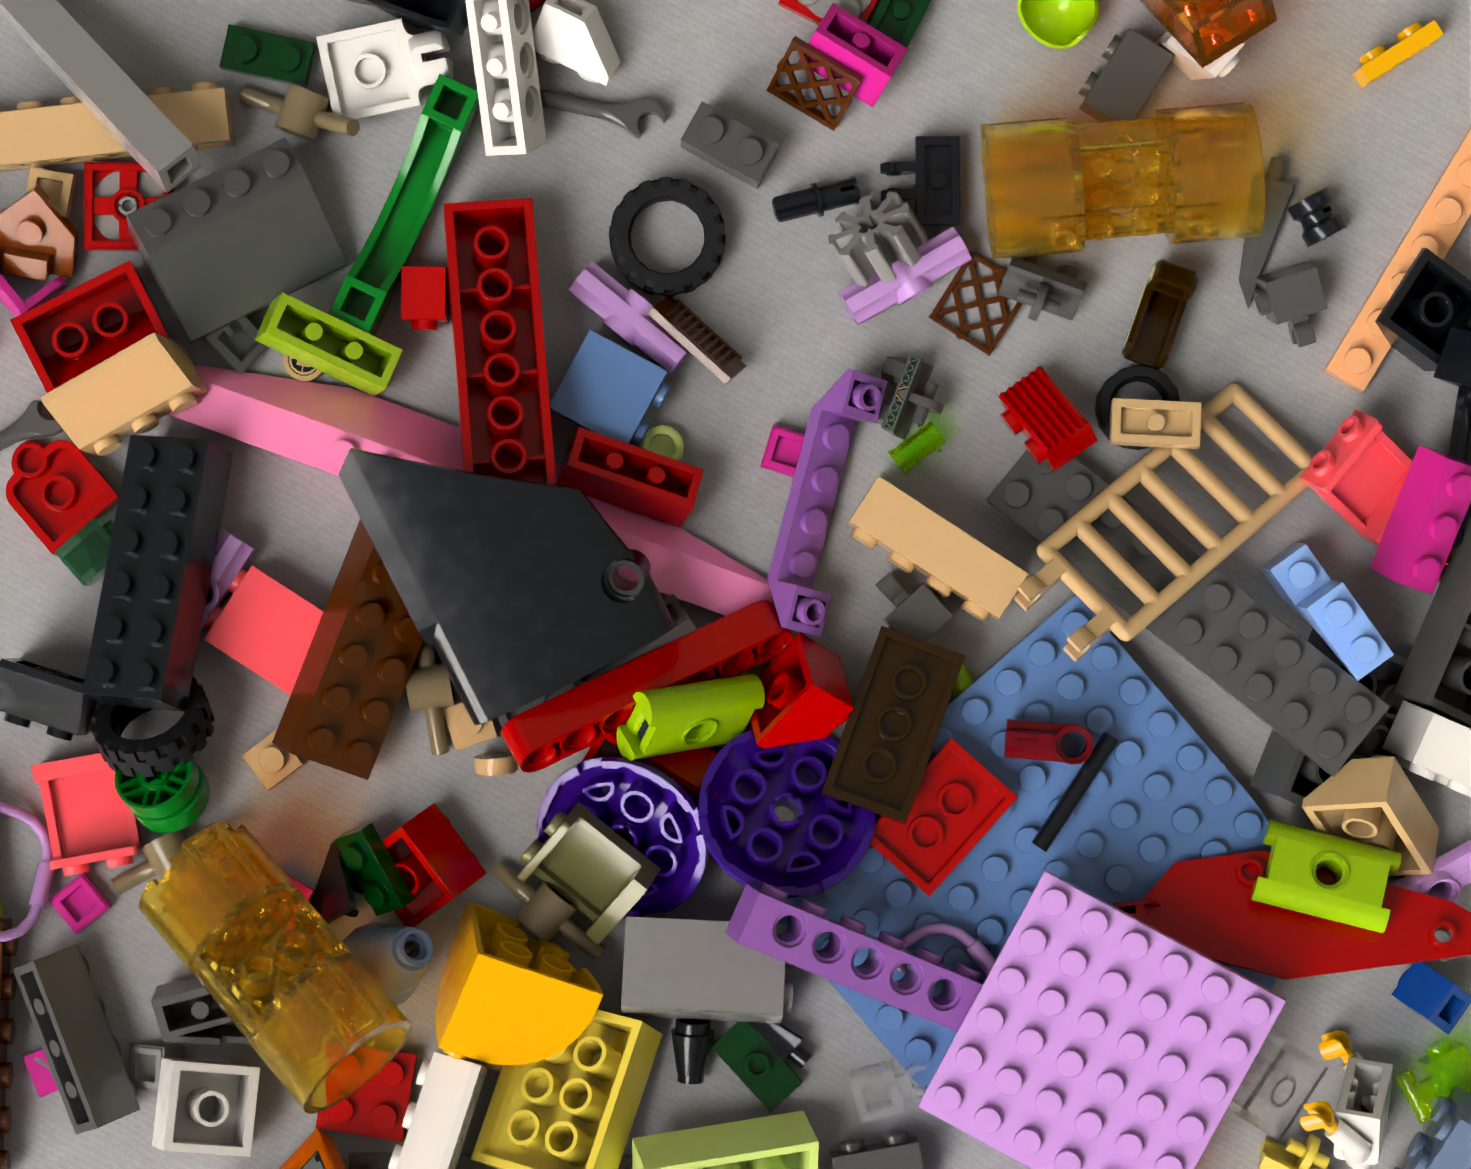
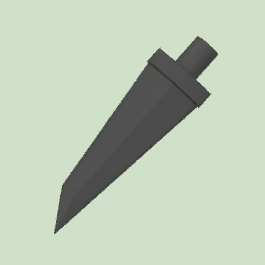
[1239,157,1296,309]

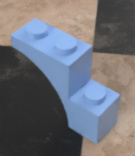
[1260,542,1394,681]

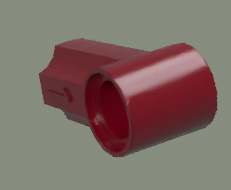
[1004,719,1094,765]

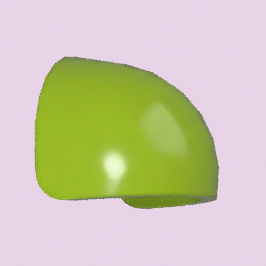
[1017,0,1099,49]

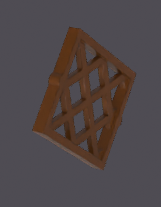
[766,36,863,131]
[929,251,1023,356]

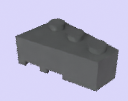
[151,952,309,1050]

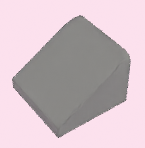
[129,1043,185,1091]

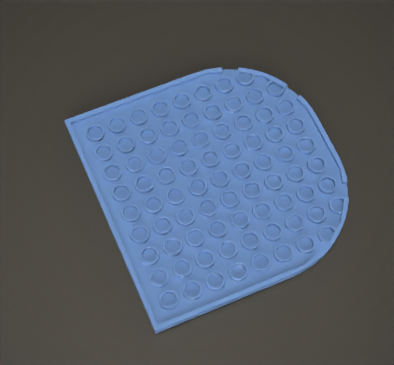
[778,594,1277,1091]

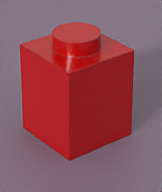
[401,266,449,331]

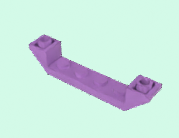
[767,369,887,637]

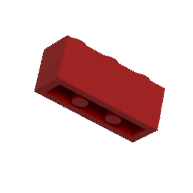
[556,427,704,528]

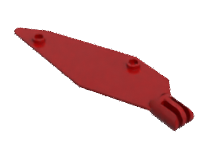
[1111,850,1471,980]

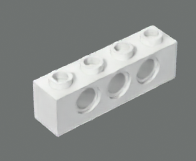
[465,0,547,156]

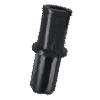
[772,176,861,222]

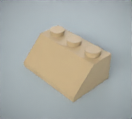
[40,332,207,456]
[1302,755,1440,876]

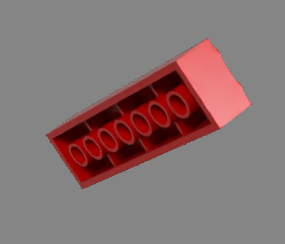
[444,198,557,485]

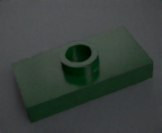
[711,1022,803,1112]

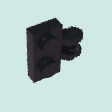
[880,136,960,226]

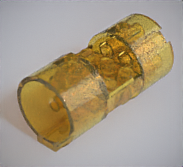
[980,102,1265,259]
[139,821,412,1114]

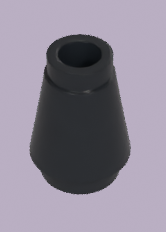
[671,1019,715,1084]

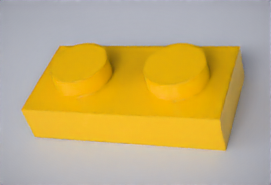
[1353,20,1444,89]

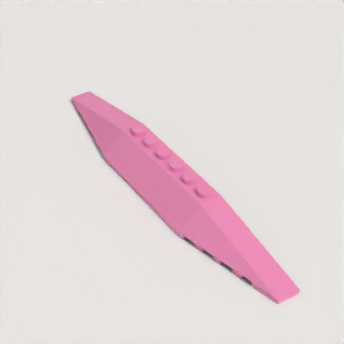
[167,364,776,616]

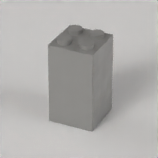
[621,916,793,1024]

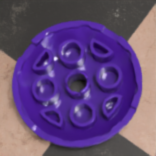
[698,730,875,897]
[537,756,709,918]

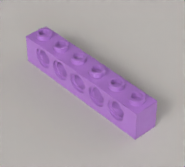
[725,882,983,1032]

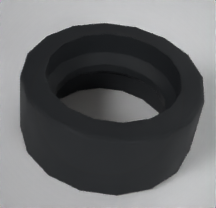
[1095,365,1180,450]

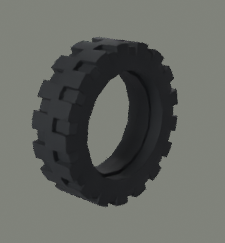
[609,177,726,297]
[91,677,215,777]

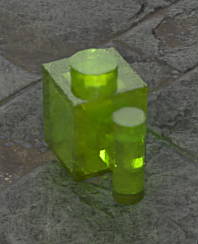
[1394,1038,1471,1124]

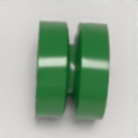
[114,737,210,833]

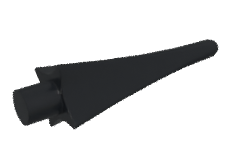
[748,1022,813,1069]

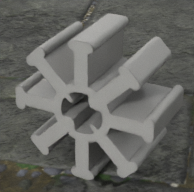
[828,192,927,286]

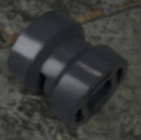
[1288,188,1347,247]

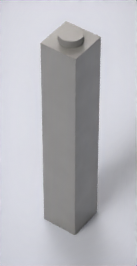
[0,0,201,193]

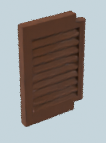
[647,295,747,385]

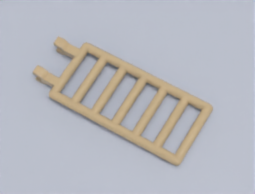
[1014,383,1313,662]

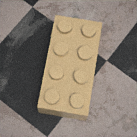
[847,476,1029,622]

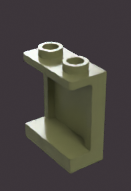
[517,802,661,945]

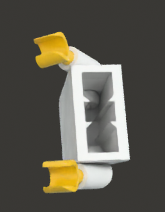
[1300,1030,1393,1169]

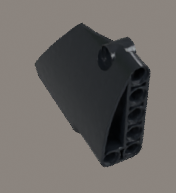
[338,448,675,725]

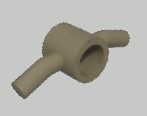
[239,85,360,142]
[406,640,455,755]
[111,822,225,895]
[492,861,605,960]

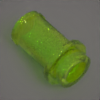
[888,421,946,474]

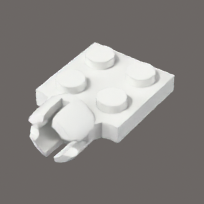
[316,18,454,120]

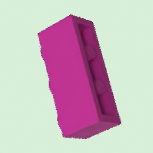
[1369,445,1471,594]

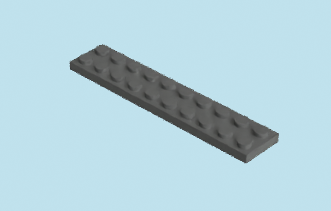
[986,450,1390,777]

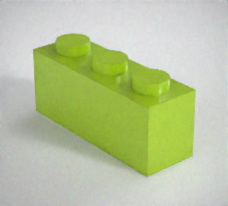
[255,292,403,396]

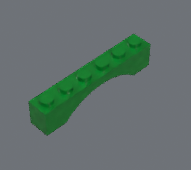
[329,74,480,336]

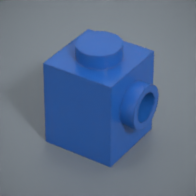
[1391,962,1471,1035]

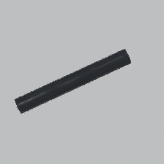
[1032,732,1119,852]

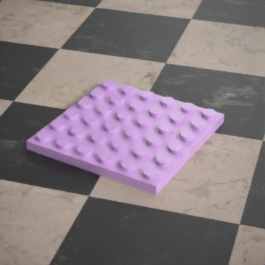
[918,869,1286,1169]

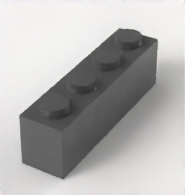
[13,944,140,1134]

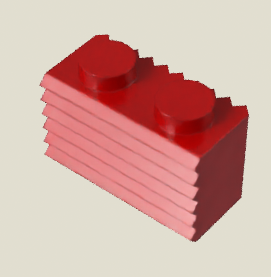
[999,366,1098,471]

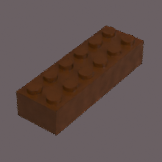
[272,518,423,780]

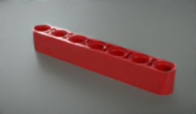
[501,600,794,773]

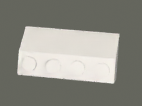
[388,1052,488,1169]

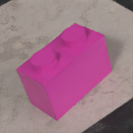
[798,3,908,107]

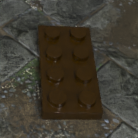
[821,626,965,825]

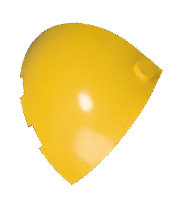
[435,901,603,1065]

